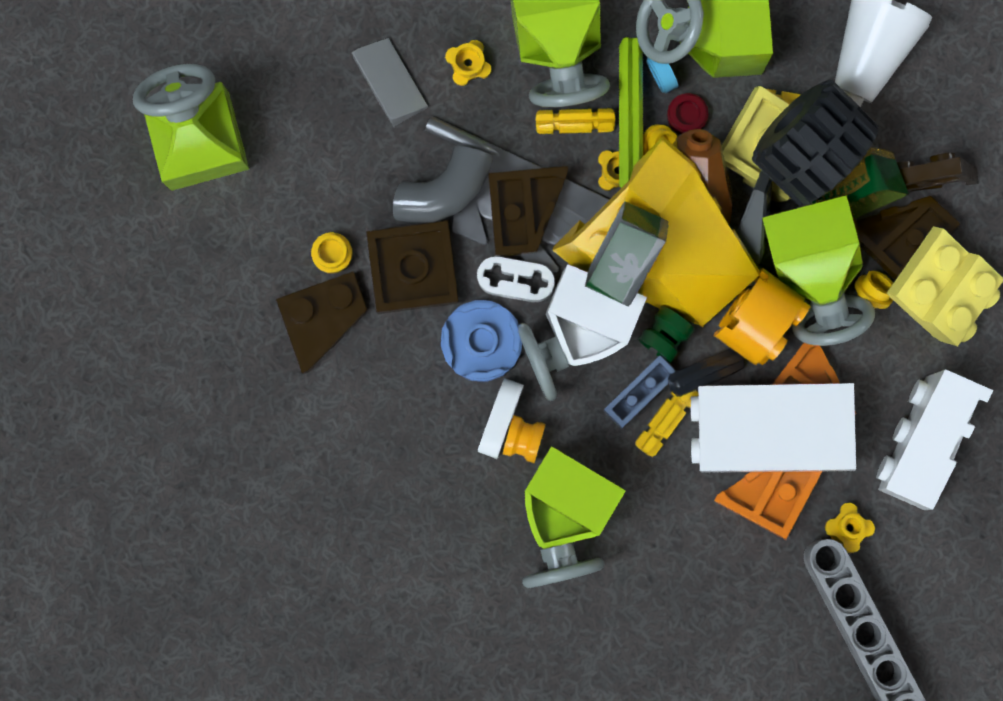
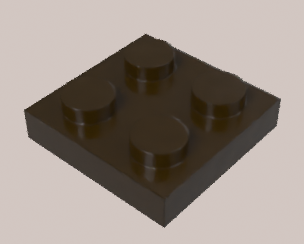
[366,221,459,314]

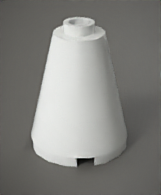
[835,0,932,107]

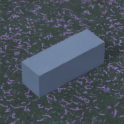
[603,356,676,429]

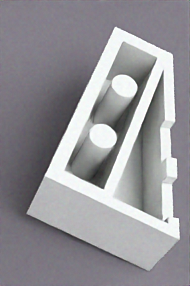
[876,369,993,510]

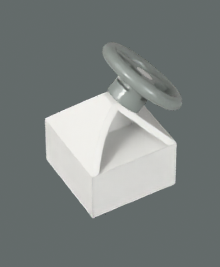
[518,264,647,401]

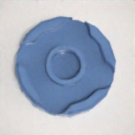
[441,300,522,382]

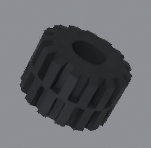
[752,79,879,205]

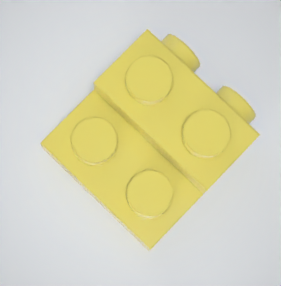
[722,86,791,203]
[886,226,1003,347]

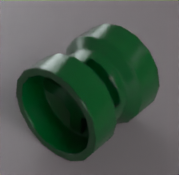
[637,306,695,363]

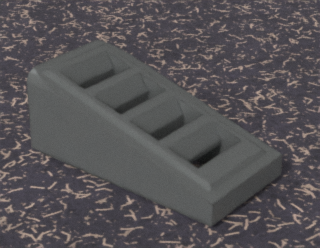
[736,170,772,265]

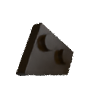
[897,153,979,192]
[488,166,568,257]
[853,196,960,280]
[276,272,368,374]

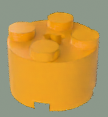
[714,268,811,365]

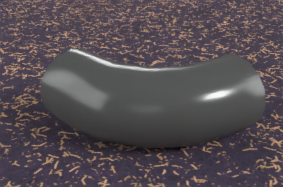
[393,146,493,223]

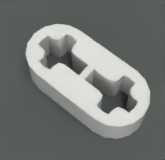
[477,257,554,302]
[478,378,524,459]

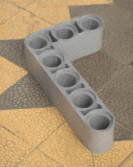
[804,539,926,701]

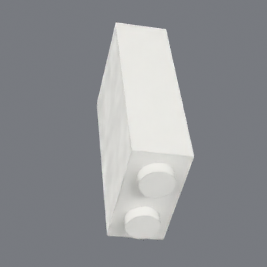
[691,383,856,473]

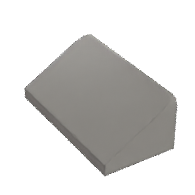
[351,38,428,127]

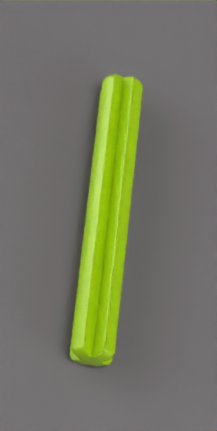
[619,37,643,188]

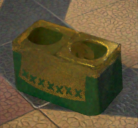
[812,147,909,219]

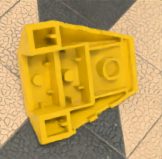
[552,137,760,327]

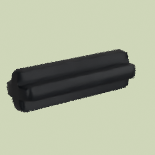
[668,348,745,397]

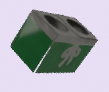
[585,201,669,307]

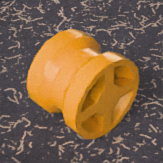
[503,415,546,464]

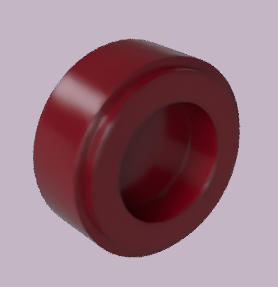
[667,93,708,135]

